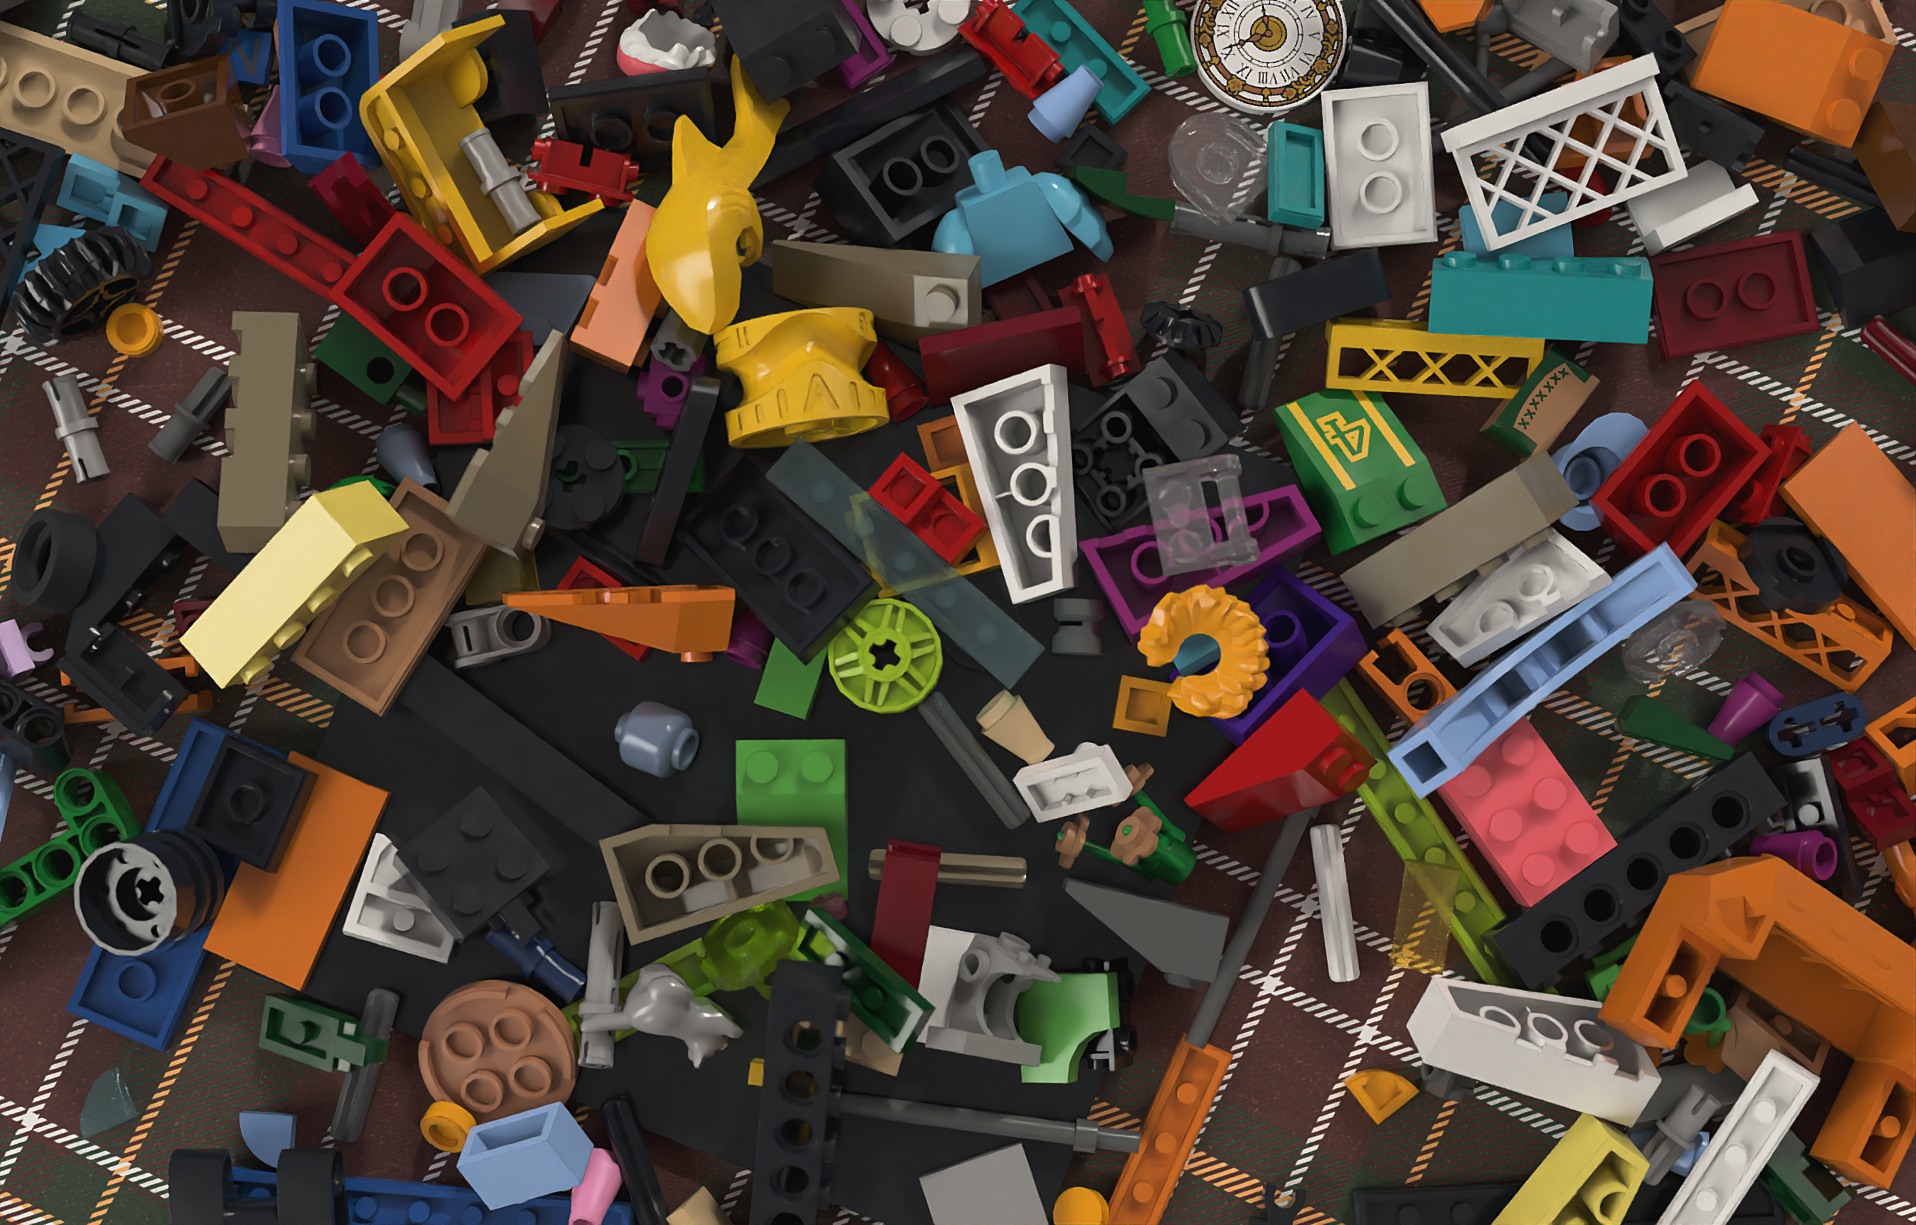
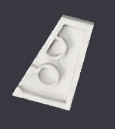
[1425,527,1614,668]

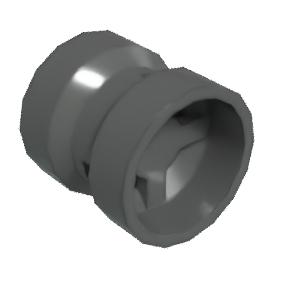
[1051,598,1106,656]

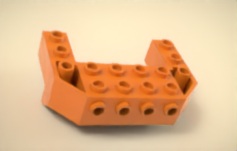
[1597,853,1916,1189]

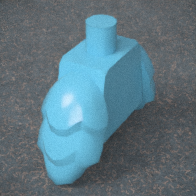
[931,150,1114,289]

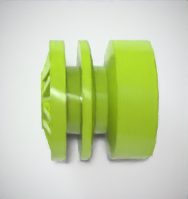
[828,598,943,714]

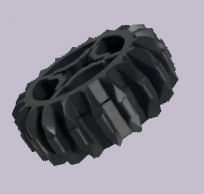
[10,226,154,346]

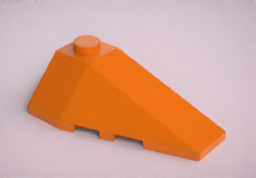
[502,583,735,662]

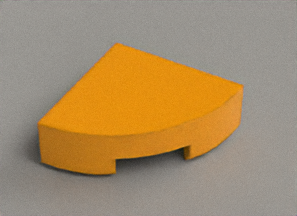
[1342,1069,1419,1125]

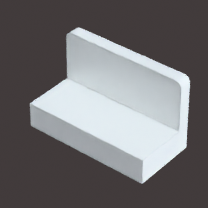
[1624,159,1759,256]

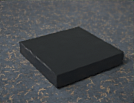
[184,734,319,874]

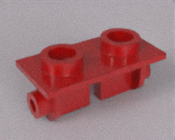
[957,0,1065,102]
[527,135,640,207]
[1057,273,1143,388]
[1724,424,1813,531]

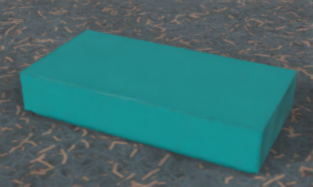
[1268,120,1324,230]

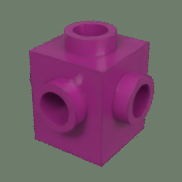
[637,352,711,430]

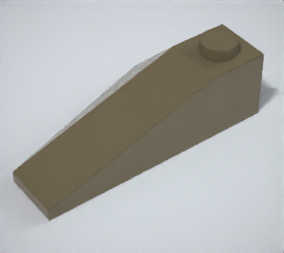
[599,824,841,945]

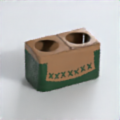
[1477,343,1601,463]

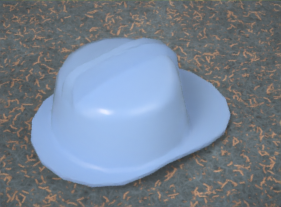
[1551,412,1648,531]

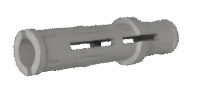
[578,901,625,1069]

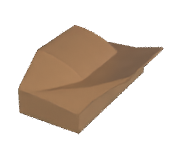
[1721,982,1831,1083]

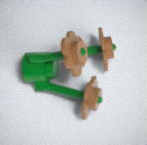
[1056,762,1197,887]

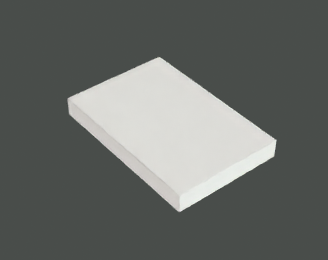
[1321,81,1438,251]

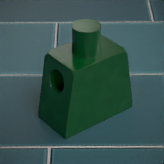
[313,311,428,417]

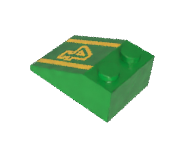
[1271,375,1448,556]

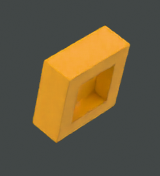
[1112,675,1172,737]

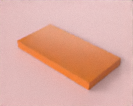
[1776,421,1916,650]
[203,751,392,991]

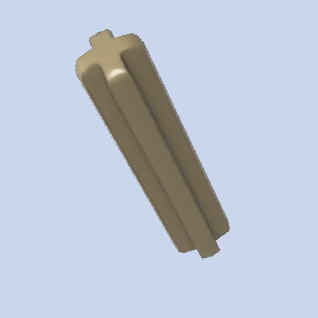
[868,849,1027,888]

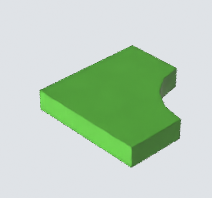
[1017,972,1120,1083]

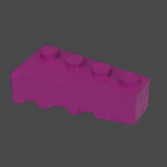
[1079,484,1322,645]

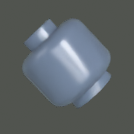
[615,701,699,778]

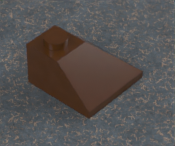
[122,52,251,172]

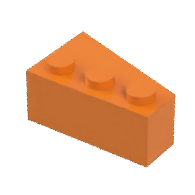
[569,199,670,375]

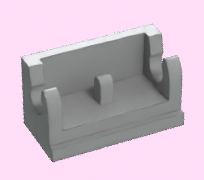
[1503,0,1619,76]

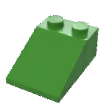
[736,739,848,901]

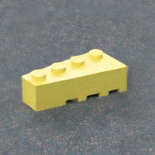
[179,480,411,689]
[1491,1113,1651,1225]

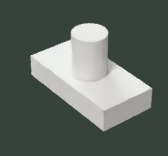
[1013,742,1133,823]

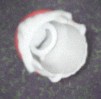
[616,9,720,76]

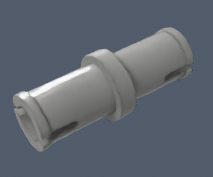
[459,127,543,237]
[42,374,111,485]

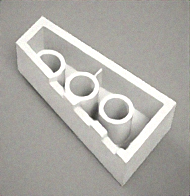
[950,363,1079,604]
[1406,977,1662,1127]

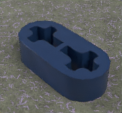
[1761,693,1867,757]

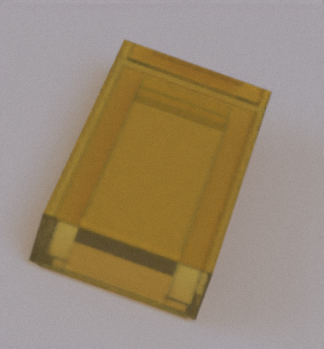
[1389,858,1461,975]

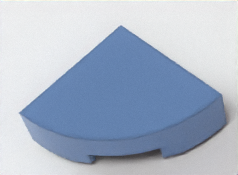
[239,1110,297,1168]

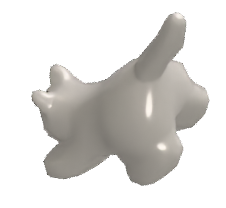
[580,963,744,1069]

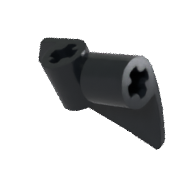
[1334,0,1446,90]

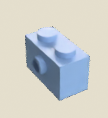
[456,1101,594,1210]

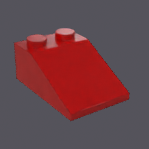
[327,211,525,402]
[1183,687,1378,835]

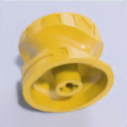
[713,307,890,449]

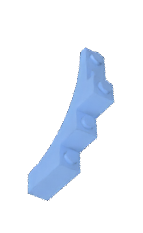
[1387,542,1698,799]

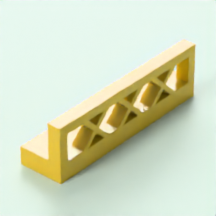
[1325,316,1545,399]

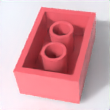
[1435,715,1618,907]

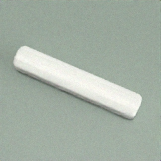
[1310,824,1360,982]

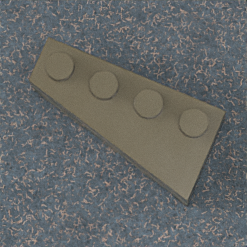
[1339,449,1579,630]

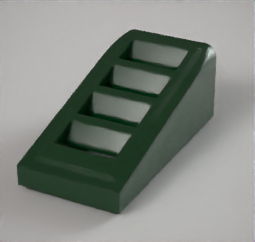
[1610,695,1735,760]

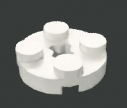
[867,0,971,56]

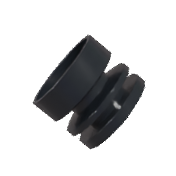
[74,828,224,956]

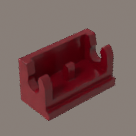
[307,151,400,250]

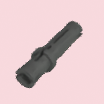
[1169,200,1330,261]

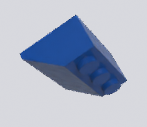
[278,0,382,175]

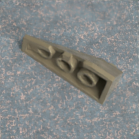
[772,240,982,351]
[445,329,569,560]

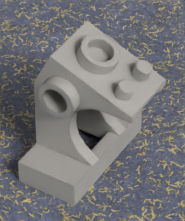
[925,932,1061,1067]

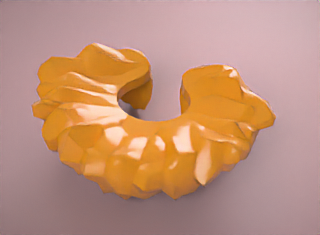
[1137,584,1270,719]

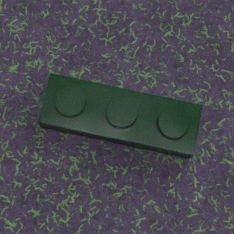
[785,906,936,1055]

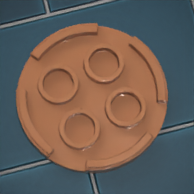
[418,980,580,1126]

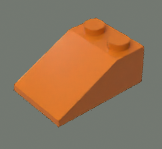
[1689,0,1895,148]

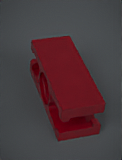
[870,839,942,991]

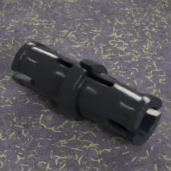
[66,7,178,72]

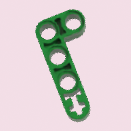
[0,768,143,933]

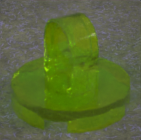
[697,898,799,1000]

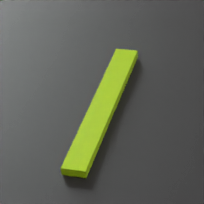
[1319,676,1560,996]

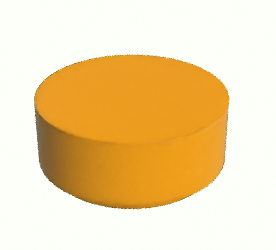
[106,303,164,358]
[420,1101,477,1153]
[1053,1187,1109,1225]

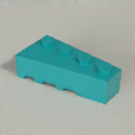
[1428,251,1654,344]

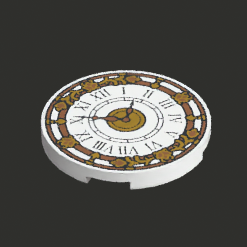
[1189,0,1347,115]

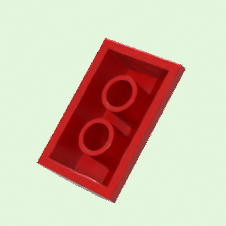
[1588,379,1772,561]

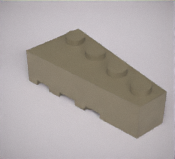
[217,311,322,553]

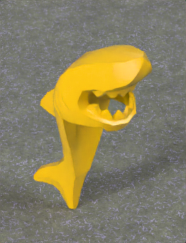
[646,53,791,335]

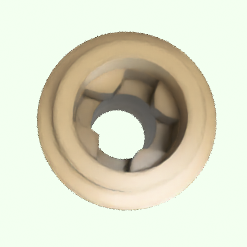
[976,689,1055,766]

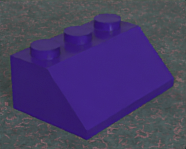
[1169,565,1369,747]

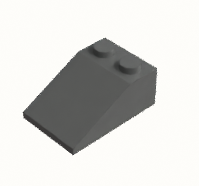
[1061,876,1230,990]

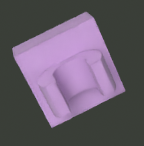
[0,619,54,685]

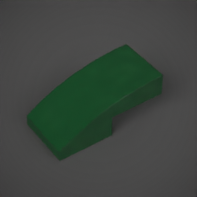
[1062,166,1176,222]

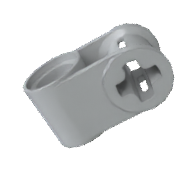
[444,604,552,671]

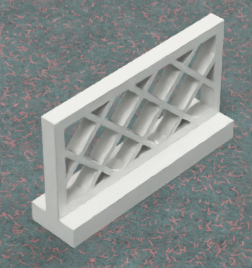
[1440,53,1689,252]

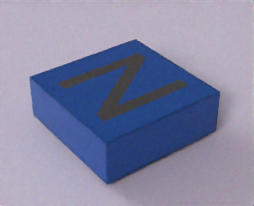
[216,29,275,89]

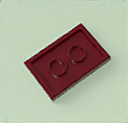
[1647,228,1821,362]
[918,305,1086,408]

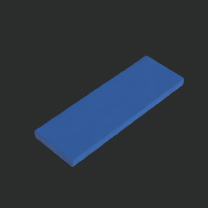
[65,716,289,1052]

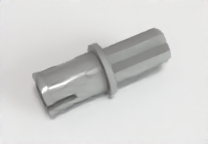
[1640,1083,1722,1186]

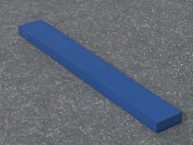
[232,1166,636,1225]

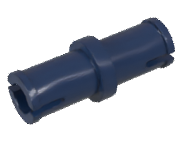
[485,926,587,1006]

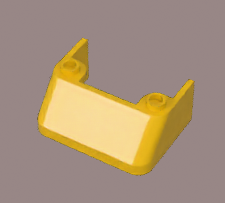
[359,14,605,278]

